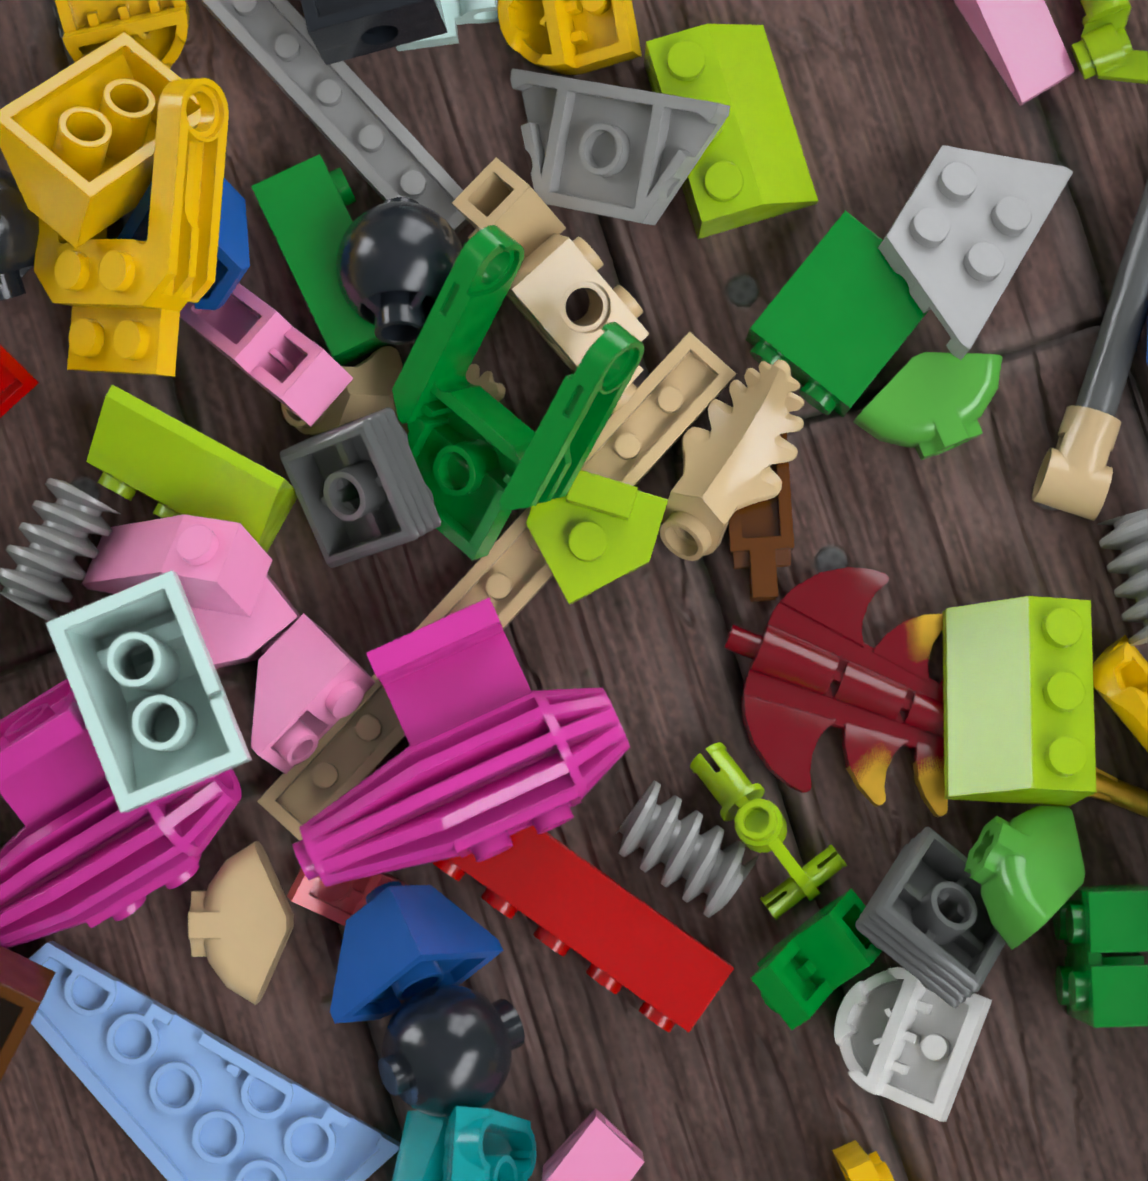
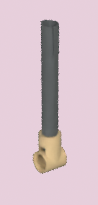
[1032,179,1148,521]

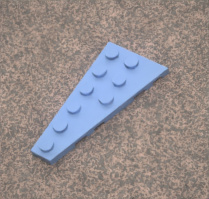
[29,941,400,1181]

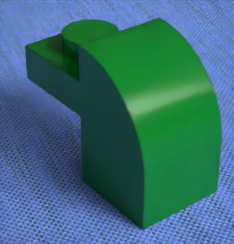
[751,888,882,1030]

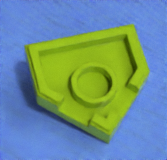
[526,470,668,605]

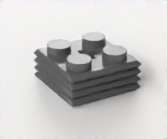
[280,407,441,568]
[855,827,1006,1008]

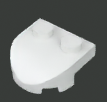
[834,967,992,1122]

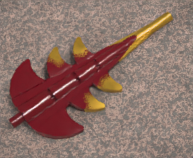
[724,567,1148,818]

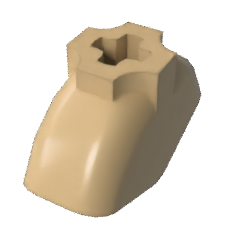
[188,841,294,1005]

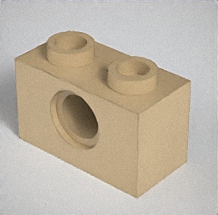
[506,233,649,374]

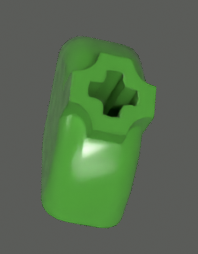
[853,352,1003,460]
[964,805,1085,950]

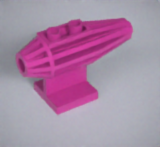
[293,597,630,887]
[0,678,242,949]

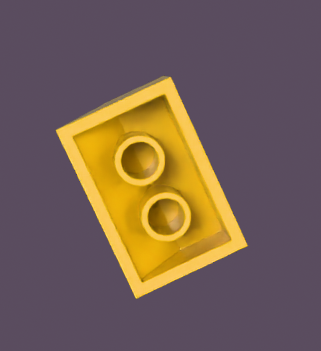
[0,32,201,249]

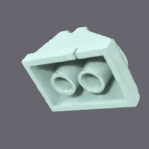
[46,570,252,813]

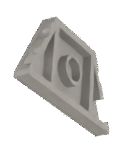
[510,68,730,225]
[878,145,1073,360]

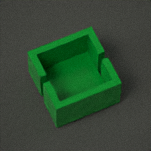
[1053,884,1148,1028]

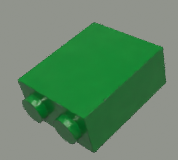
[745,210,929,417]

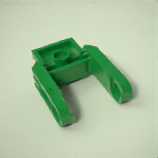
[392,225,644,560]

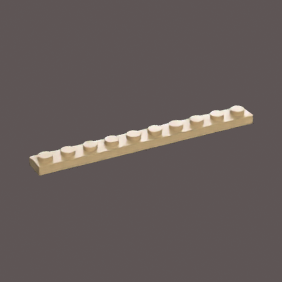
[257,331,736,841]

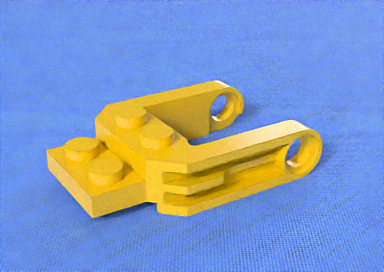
[34,78,229,377]

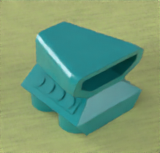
[392,1106,537,1181]

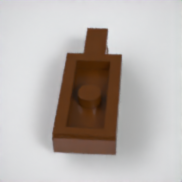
[727,433,794,602]

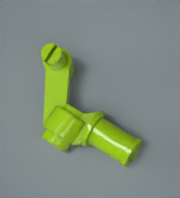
[1071,0,1148,84]
[690,742,847,920]

